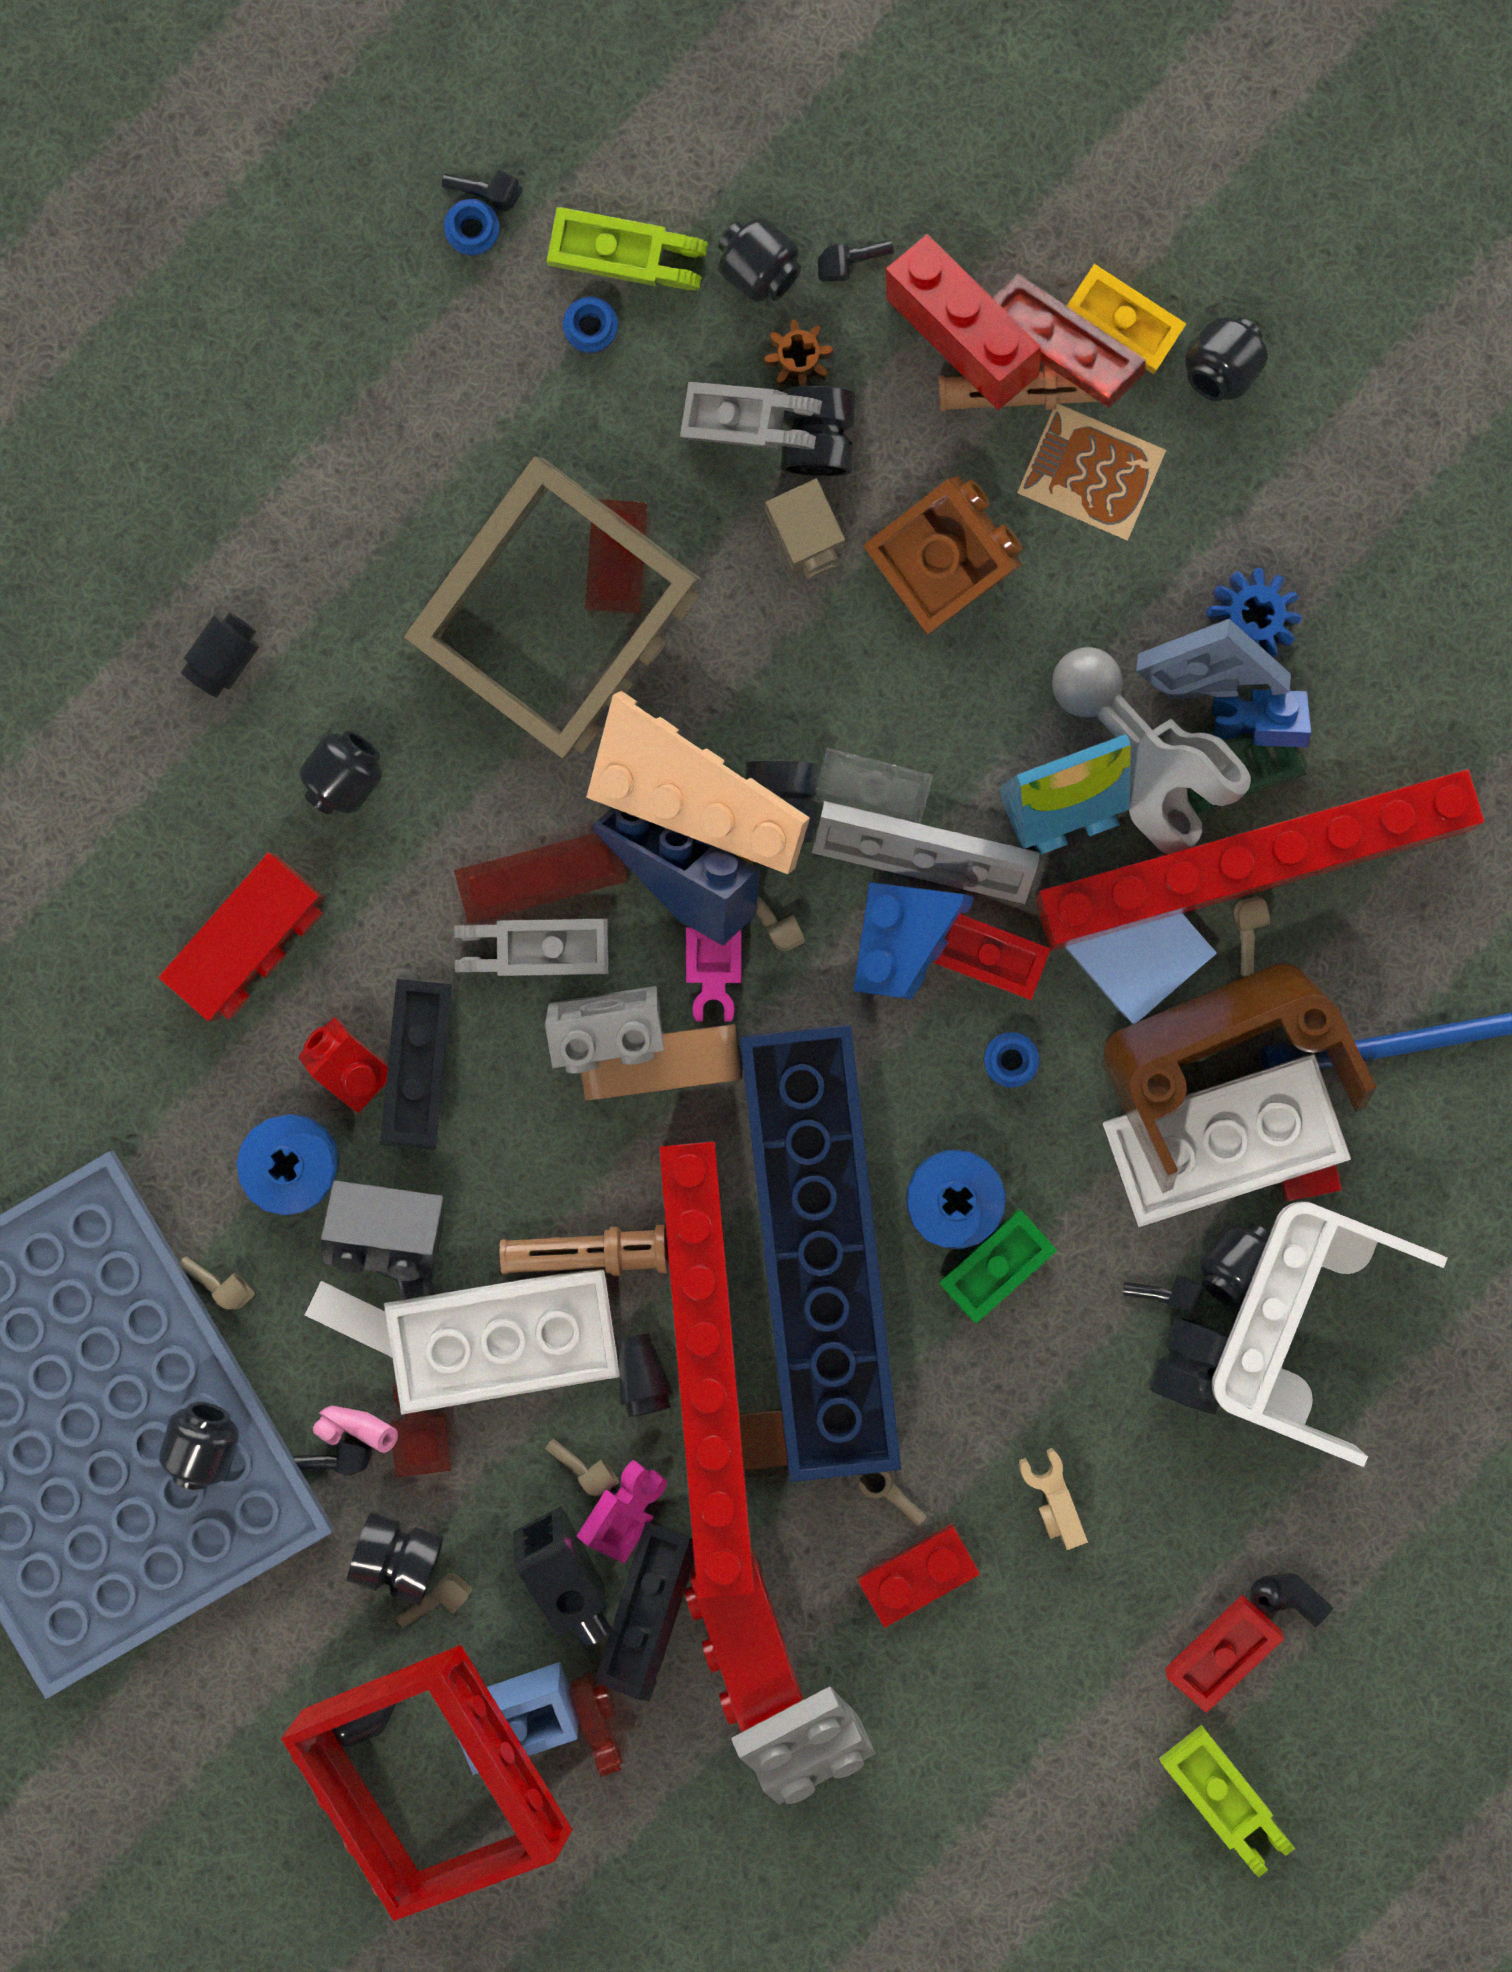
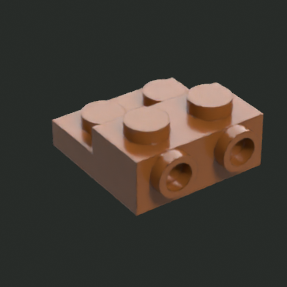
[863,476,1023,635]

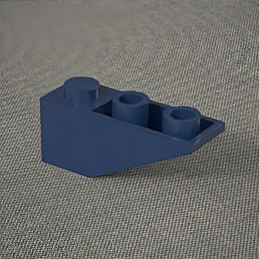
[593,808,760,946]

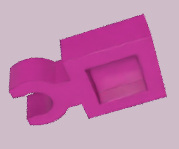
[686,928,741,1022]
[576,1460,668,1564]

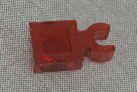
[389,1383,453,1478]
[569,1672,623,1777]

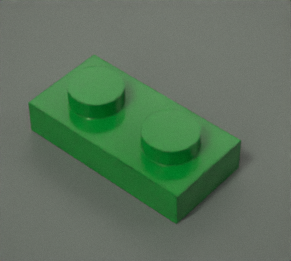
[938,1208,1058,1324]

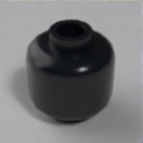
[718,218,801,302]
[1185,317,1268,401]
[299,731,383,814]
[1199,1224,1270,1308]
[159,1402,239,1490]

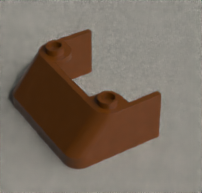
[1103,964,1376,1193]

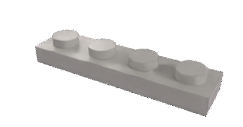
[812,801,1040,904]

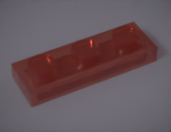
[993,274,1146,408]
[454,833,628,924]

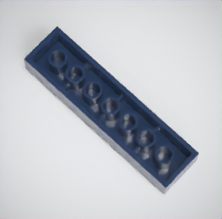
[740,1024,901,1482]

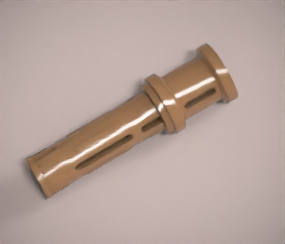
[500,1224,668,1276]

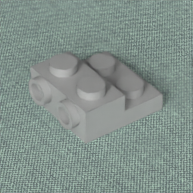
[545,986,664,1073]
[731,1686,876,1804]

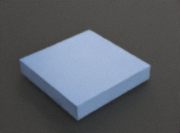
[1064,913,1216,1025]

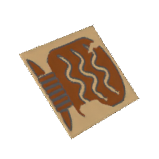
[1017,404,1166,541]

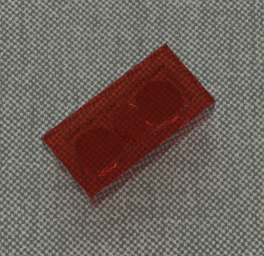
[585,499,648,615]

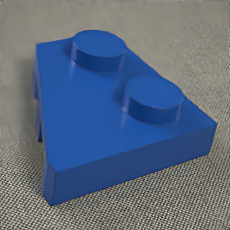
[853,882,974,1000]

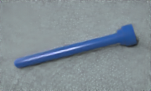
[1261,1012,1512,1069]

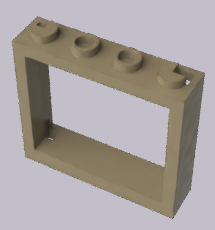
[404,457,702,759]

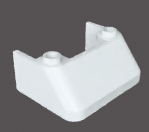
[1212,1202,1448,1467]

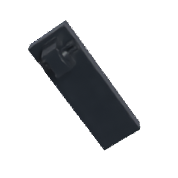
[380,979,452,1150]
[594,1522,695,1701]

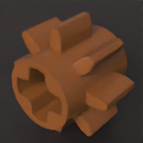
[764,320,833,388]

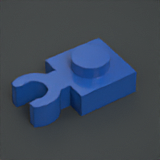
[1211,690,1311,747]

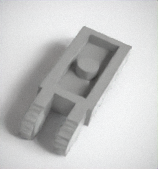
[680,382,822,449]
[454,919,609,976]

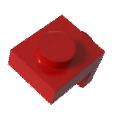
[299,1017,388,1114]

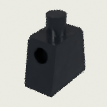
[513,1506,612,1646]

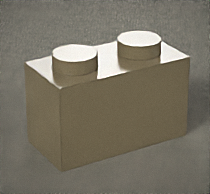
[765,478,845,580]

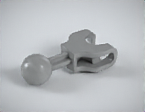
[1052,647,1251,854]

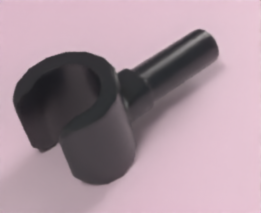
[442,170,523,211]
[818,240,894,282]
[1123,1275,1203,1311]
[293,1440,371,1475]

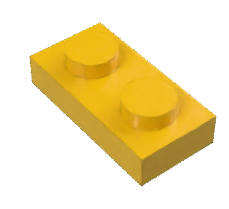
[1062,264,1186,374]

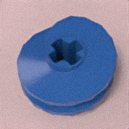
[236,1114,339,1215]
[906,1150,1006,1249]

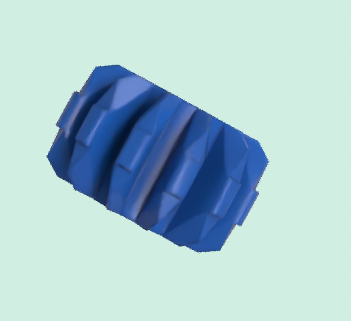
[1206,568,1302,658]

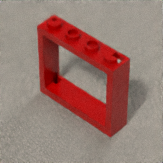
[280,1645,573,1921]

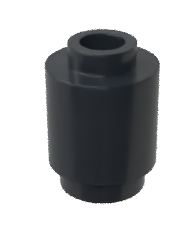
[181,612,260,698]

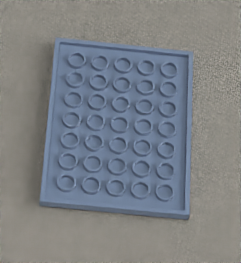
[0,1150,335,1699]

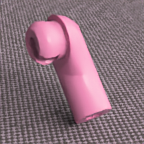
[313,1405,398,1453]

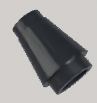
[618,1333,674,1418]

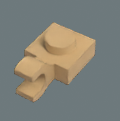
[1019,1448,1088,1550]

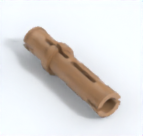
[939,365,1106,411]

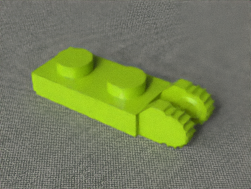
[547,207,708,291]
[1159,1724,1295,1878]

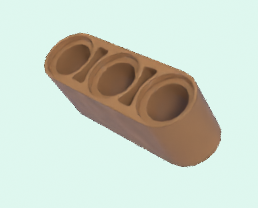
[581,1024,743,1100]

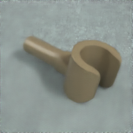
[756,895,805,951]
[1233,896,1270,976]
[180,1256,255,1310]
[545,1438,619,1496]
[859,1471,926,1526]
[396,1573,472,1628]

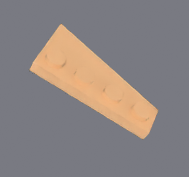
[586,691,810,874]

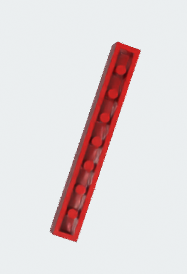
[1035,769,1485,951]
[659,1142,755,1599]

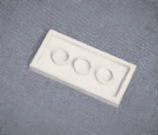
[1103,1053,1351,1227]
[384,1268,619,1415]

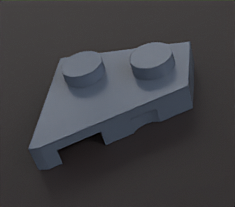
[1136,619,1291,699]

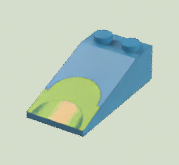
[998,734,1131,855]

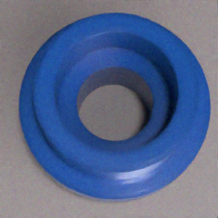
[444,199,500,256]
[563,297,618,353]
[984,1032,1039,1087]

